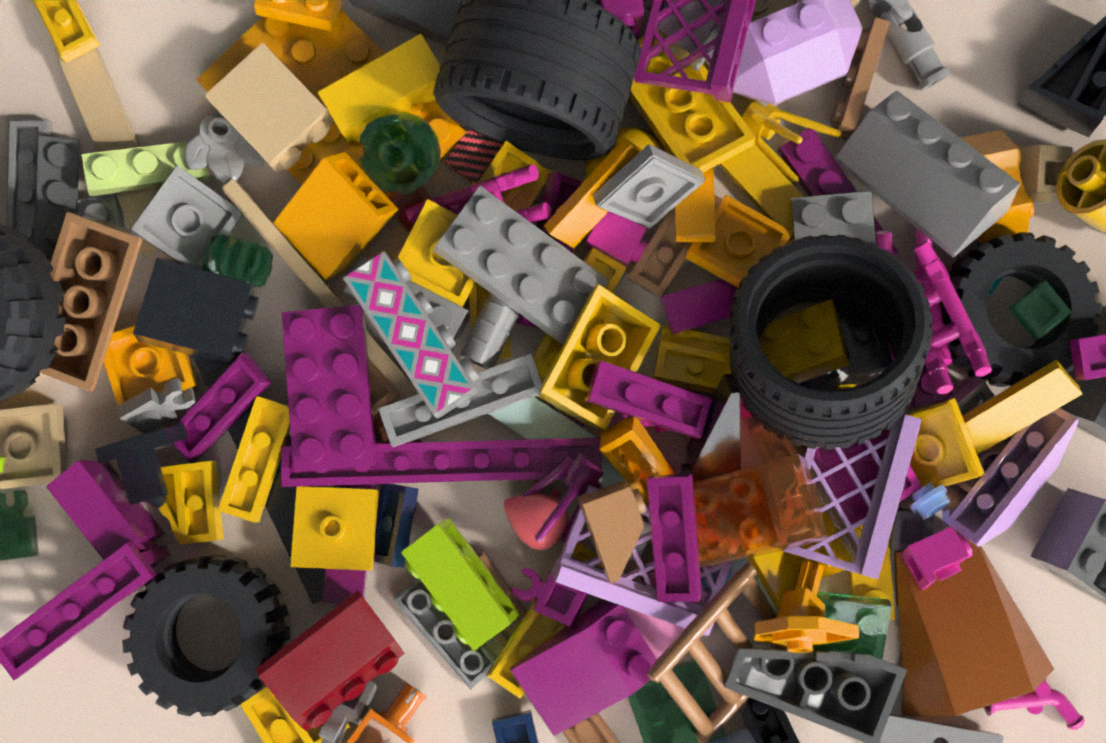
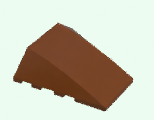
[894,532,1054,716]

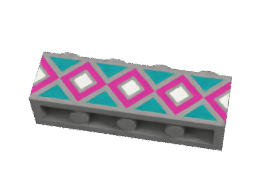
[343,251,479,419]

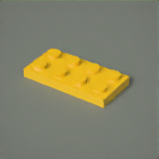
[629,37,756,173]

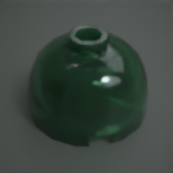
[359,111,441,194]

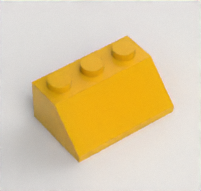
[539,285,661,430]

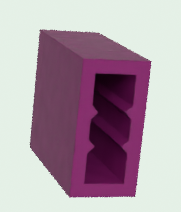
[46,460,165,560]

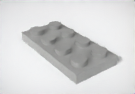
[433,186,609,345]

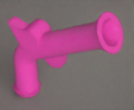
[983,679,1085,730]

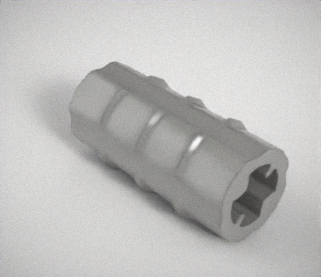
[460,293,519,369]

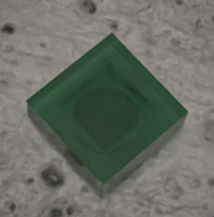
[1008,281,1072,339]

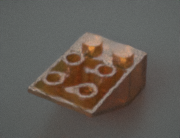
[693,454,829,567]

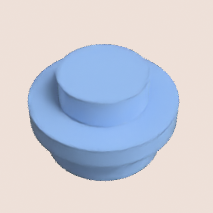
[910,483,950,520]

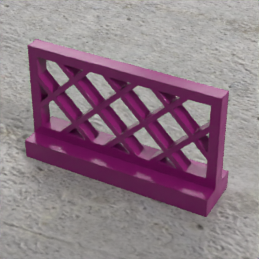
[634,0,756,103]
[0,541,171,681]

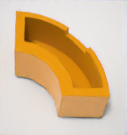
[961,129,1034,244]

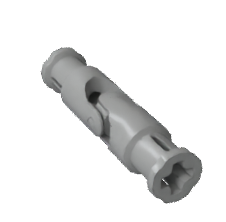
[866,0,951,91]

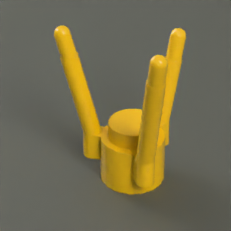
[742,101,841,183]

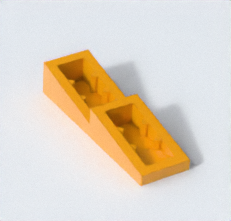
[599,416,725,562]

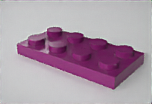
[281,305,377,473]

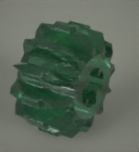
[203,234,273,288]

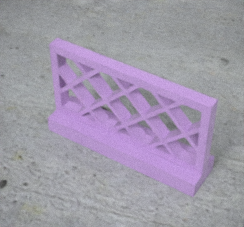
[778,415,922,579]
[551,484,740,637]

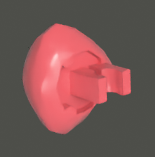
[503,480,569,550]

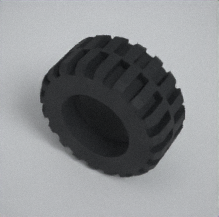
[940,232,1102,387]
[122,555,290,717]

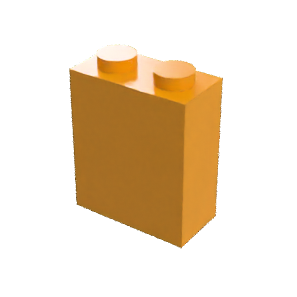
[273,152,398,280]

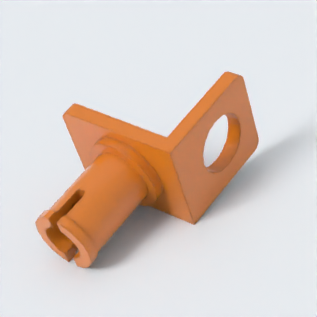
[347,682,427,743]

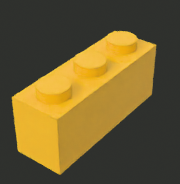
[318,34,440,143]

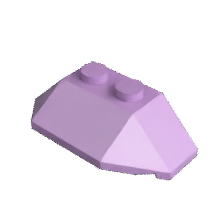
[709,0,863,105]
[942,408,1078,547]

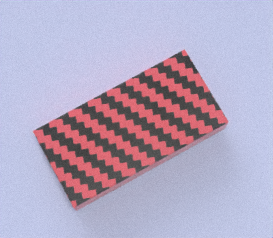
[444,129,503,184]

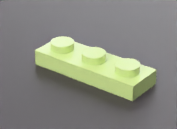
[81,141,209,196]

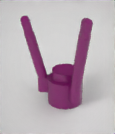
[523,453,604,543]

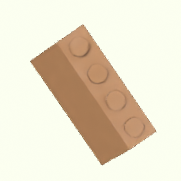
[40,212,143,392]

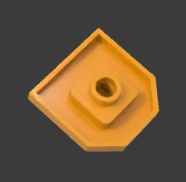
[753,560,859,653]

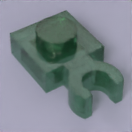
[0,490,39,561]

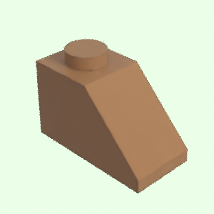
[577,481,646,584]

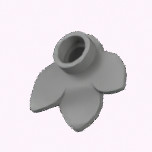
[185,114,265,185]

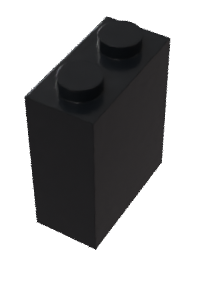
[133,258,259,365]

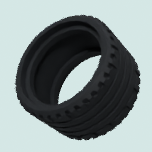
[433,0,641,160]
[730,234,933,450]

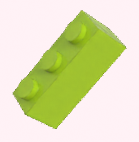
[401,517,520,651]

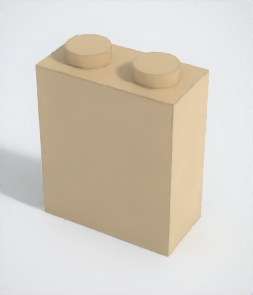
[204,42,334,173]

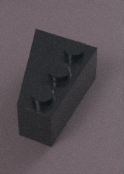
[1017,16,1106,138]

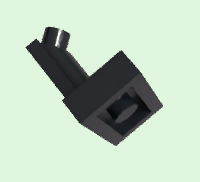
[94,422,188,508]

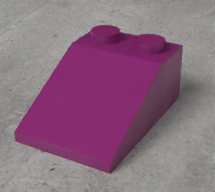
[509,599,657,736]

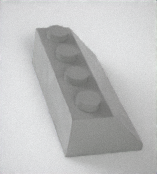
[835,90,1020,257]

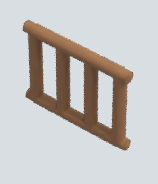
[646,563,787,743]

